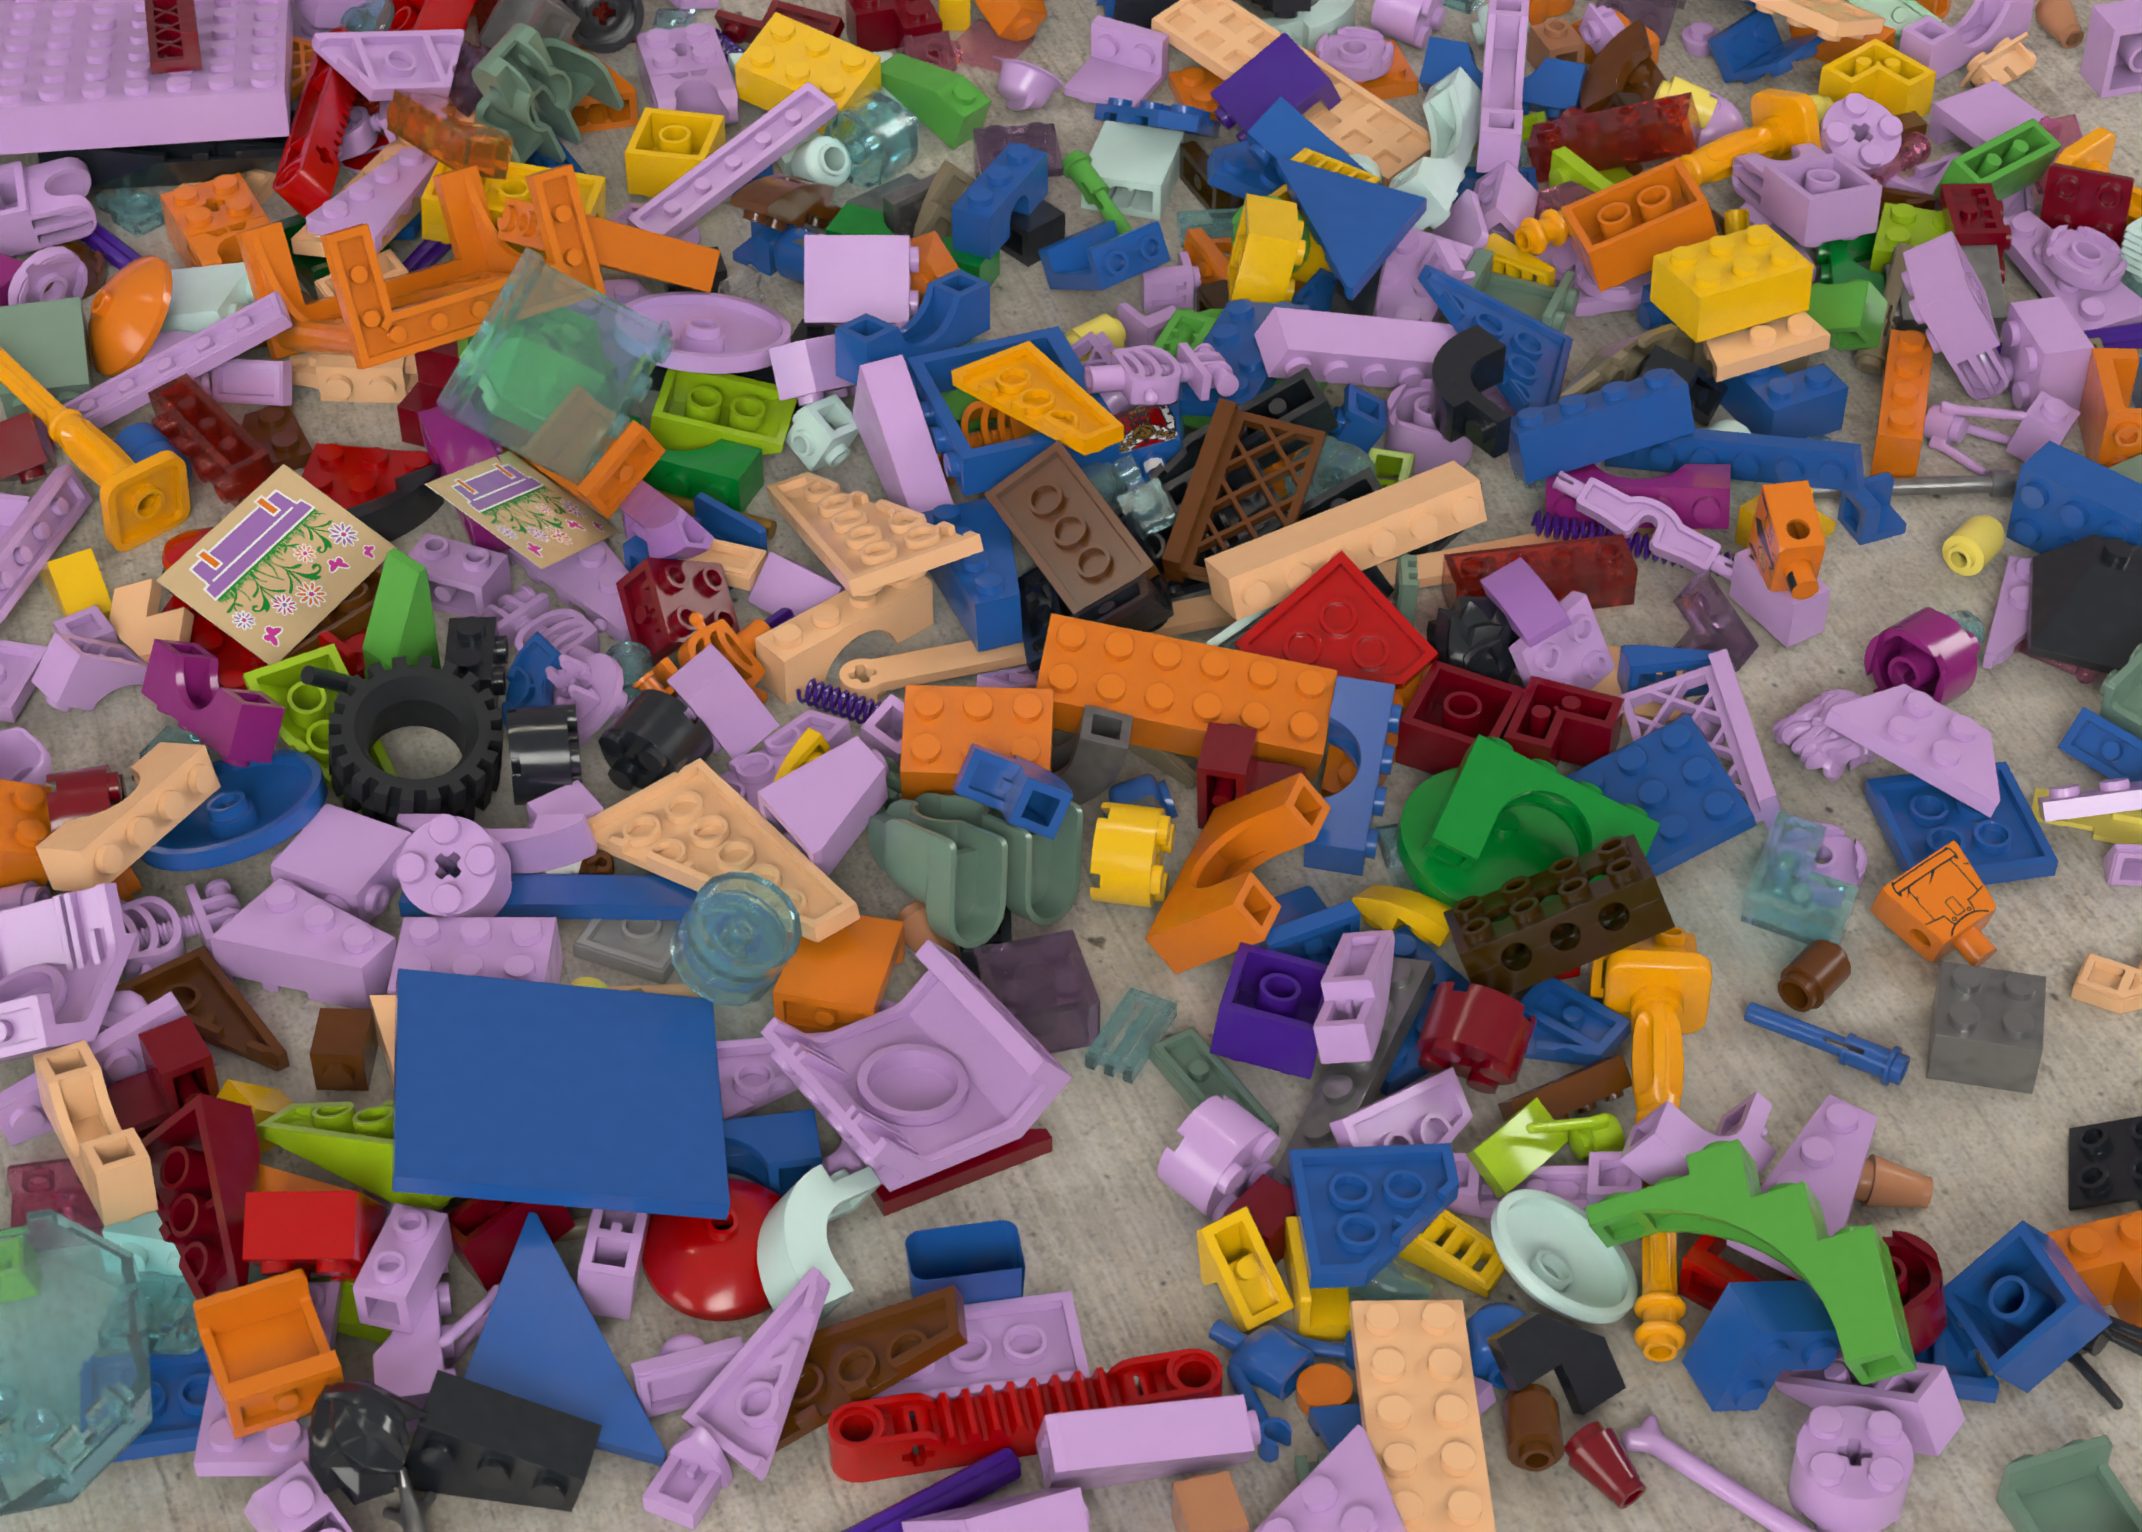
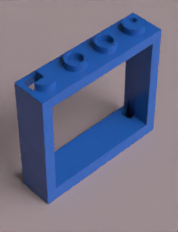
[907,326,1119,496]

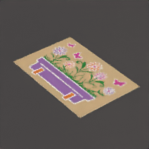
[425,451,620,569]
[156,464,397,665]

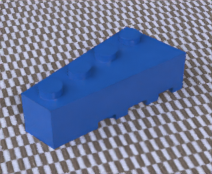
[921,498,1023,652]

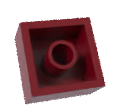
[1396,660,1525,775]

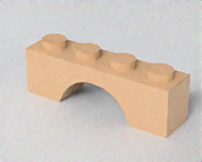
[755,575,934,704]
[35,742,221,892]
[33,1040,159,1227]

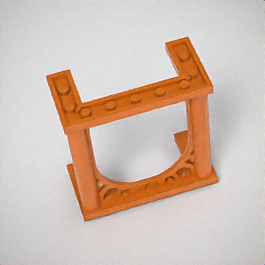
[235,164,606,369]

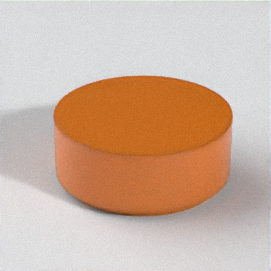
[1296,1363,1353,1416]

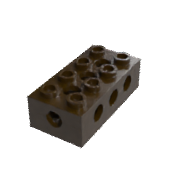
[1443,834,1675,996]

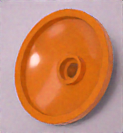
[88,255,173,378]

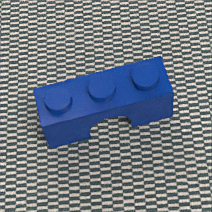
[952,142,1048,259]

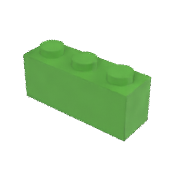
[1933,118,2062,200]

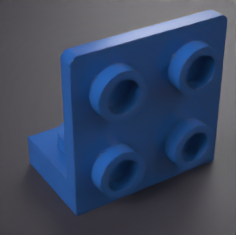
[1707,9,1825,84]
[1254,886,1361,965]

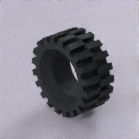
[329,656,504,828]

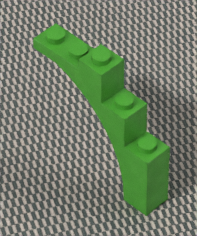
[1585,1139,1917,1385]

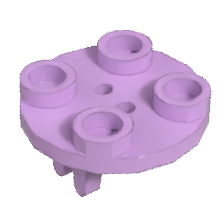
[545,653,628,746]

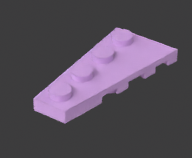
[0,991,218,1146]

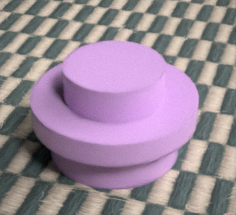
[1681,22,1719,57]

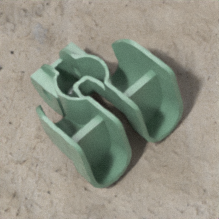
[471,23,624,164]
[867,792,1083,949]

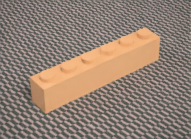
[1204,460,1487,620]

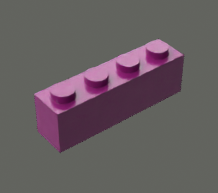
[418,397,513,553]

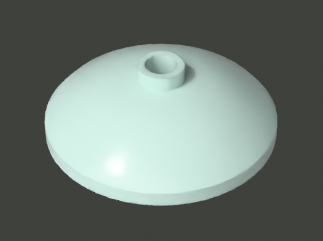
[1491,1189,1638,1324]

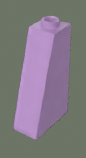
[852,355,954,513]
[1035,1394,1261,1491]

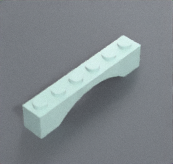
[1389,66,1482,230]

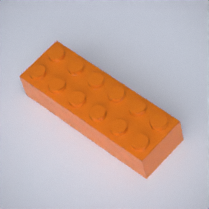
[1036,613,1337,781]

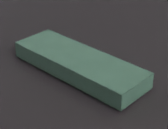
[1149,1027,1279,1136]

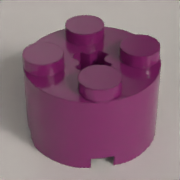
[1864,607,1980,706]

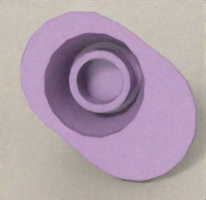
[992,56,1063,111]

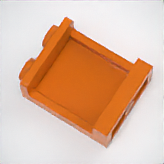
[2078,348,2142,468]
[522,386,666,520]
[773,915,905,1033]
[192,1269,344,1439]

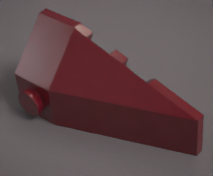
[0,411,57,485]
[141,1093,261,1301]

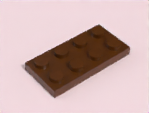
[984,440,1159,614]

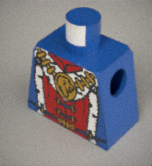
[1109,399,1187,490]

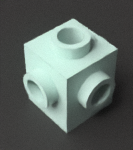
[785,394,859,472]

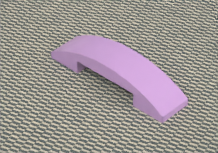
[396,814,598,874]
[1446,1151,1644,1219]

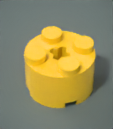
[1090,801,1176,908]

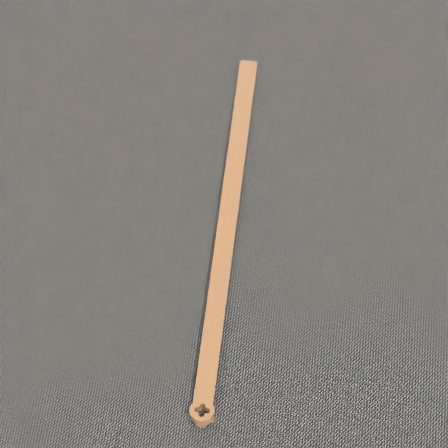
[839,527,1703,707]

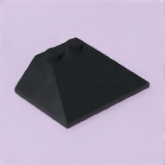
[1018,511,1174,672]
[2027,534,2142,674]

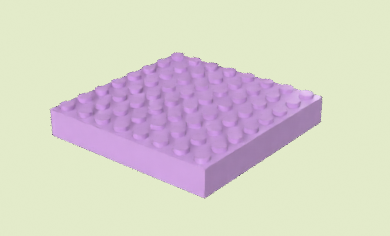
[0,0,294,155]

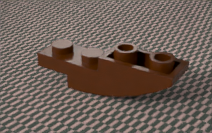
[729,174,842,232]

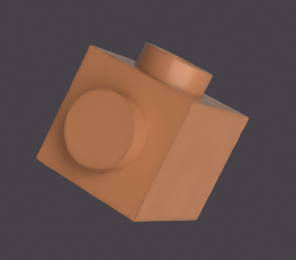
[1527,19,1586,70]

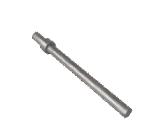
[1813,469,2019,499]

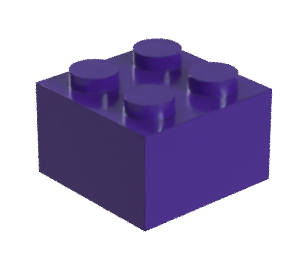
[1209,942,1328,1080]

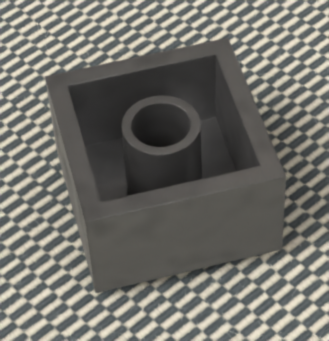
[1926,961,2046,1094]

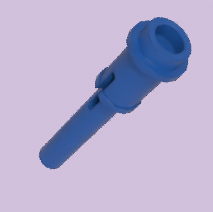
[1744,1002,1910,1086]

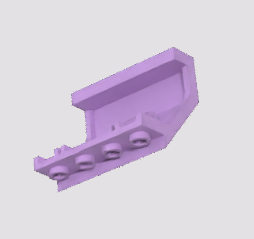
[0,883,138,1064]
[760,939,1073,1192]

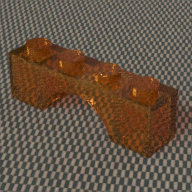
[386,90,514,180]

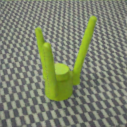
[1526,1113,1625,1162]

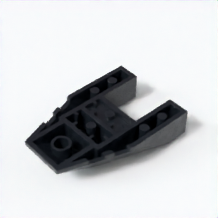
[38,101,298,190]
[1114,367,1383,598]

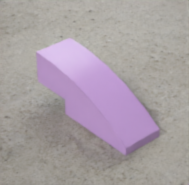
[1313,930,1395,1064]

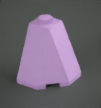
[757,736,889,876]
[901,1487,1090,1532]

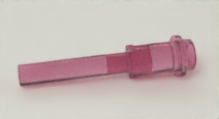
[1870,132,1931,186]

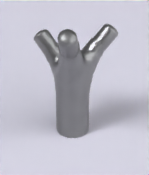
[382,1467,436,1532]

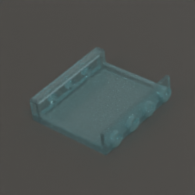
[436,247,675,485]

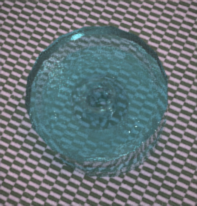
[670,871,802,1007]

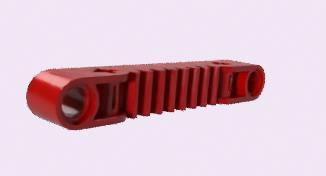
[273,25,358,219]
[828,1349,1223,1483]

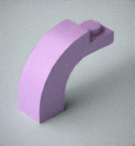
[1619,1091,1776,1186]

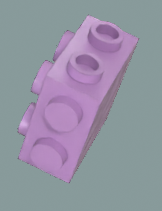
[270,803,411,924]

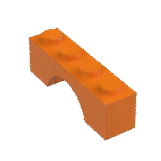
[1870,329,1933,478]

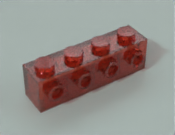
[1527,92,1701,183]
[148,373,275,508]
[1441,534,1638,610]

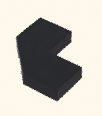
[1486,1312,1626,1415]

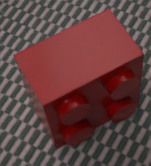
[242,1191,386,1283]

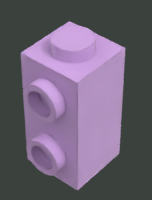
[353,1203,454,1334]

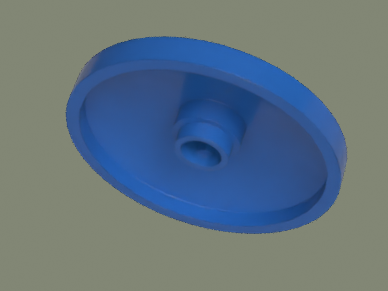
[140,750,328,871]

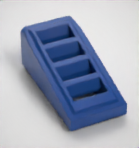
[1617,645,1717,697]

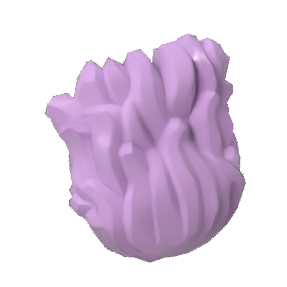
[1772,689,1880,782]

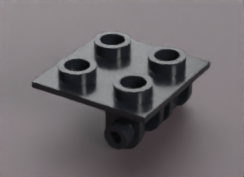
[2068,1116,2142,1211]

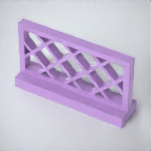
[1619,648,1786,830]

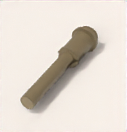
[1854,243,1914,375]

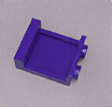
[1210,32,1342,142]

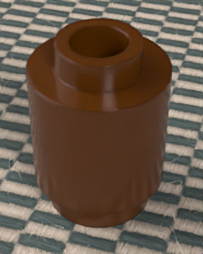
[1777,939,1851,1012]
[1502,1383,1565,1472]

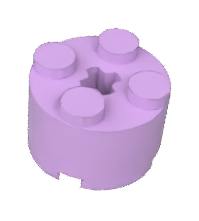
[1371,0,1447,49]
[1819,93,1903,182]
[1384,379,1474,474]
[395,814,512,917]
[1157,1095,1281,1221]
[1788,1405,1914,1532]

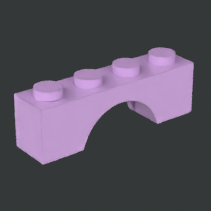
[1899,0,2035,81]

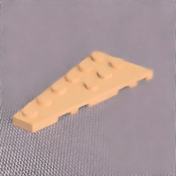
[1702,311,1831,382]
[766,472,984,597]
[587,758,860,943]

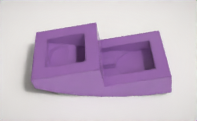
[1480,557,1572,648]

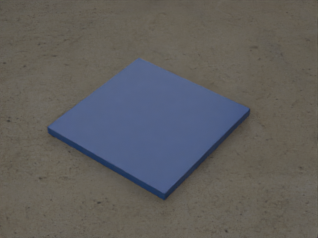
[392,968,730,1220]

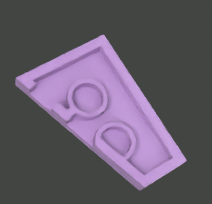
[1329,1067,1473,1148]

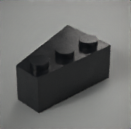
[395,1370,602,1512]

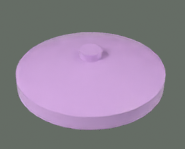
[614,291,791,374]

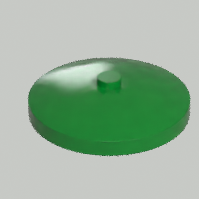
[1396,768,1579,922]

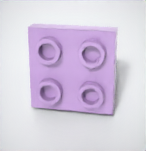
[1509,590,1615,690]

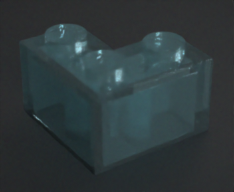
[1741,810,1859,946]

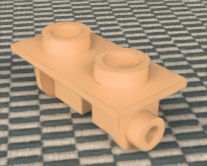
[1959,32,2037,88]

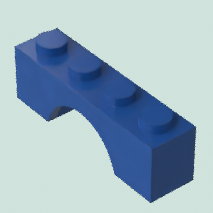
[1419,36,1588,122]
[835,269,990,387]
[1304,676,1402,876]
[723,1109,822,1197]

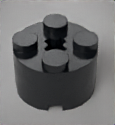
[561,0,644,54]
[598,689,714,791]
[507,704,583,805]

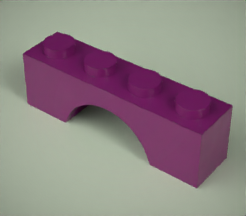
[1546,464,1731,529]
[141,639,285,767]

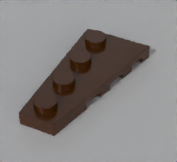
[775,1285,968,1452]

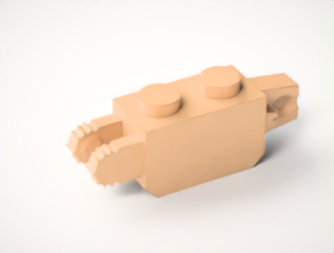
[288,352,418,403]

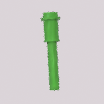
[1061,150,1132,235]

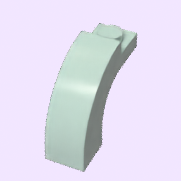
[1262,0,1356,51]
[757,1164,882,1321]

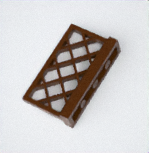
[1162,398,1327,584]

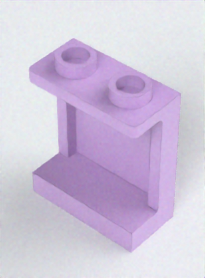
[1928,80,2060,148]
[804,235,919,327]

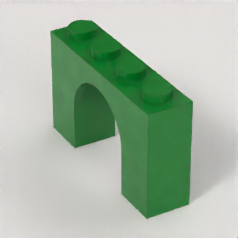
[1421,734,1660,883]

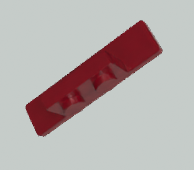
[714,0,845,44]

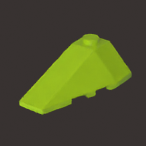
[243,643,398,815]
[256,1100,453,1211]

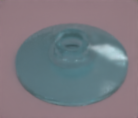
[340,0,394,32]

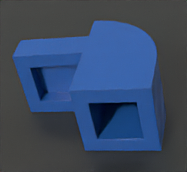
[952,743,1074,840]

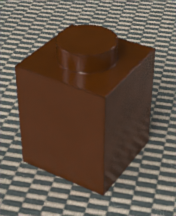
[310,1008,378,1091]

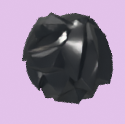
[1427,596,1520,683]
[297,1380,428,1505]

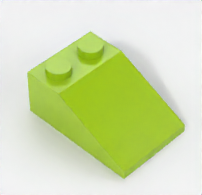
[649,368,798,455]

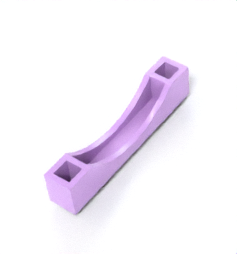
[1476,0,1529,173]
[363,1189,457,1432]

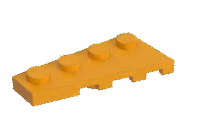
[951,341,1124,456]

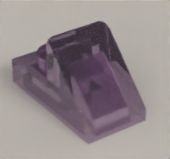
[1673,571,1759,672]

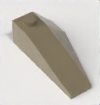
[1558,323,1678,403]

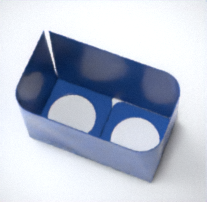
[905,1220,1026,1305]

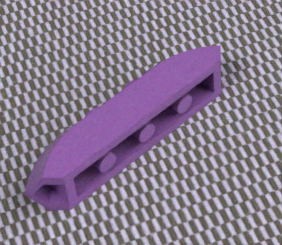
[621,480,714,559]

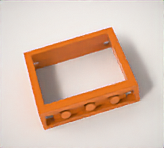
[497,197,720,293]

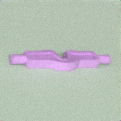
[1552,470,1734,581]

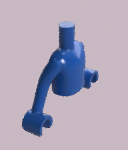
[1209,1319,1355,1462]

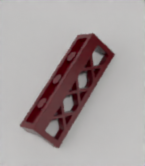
[144,0,202,74]

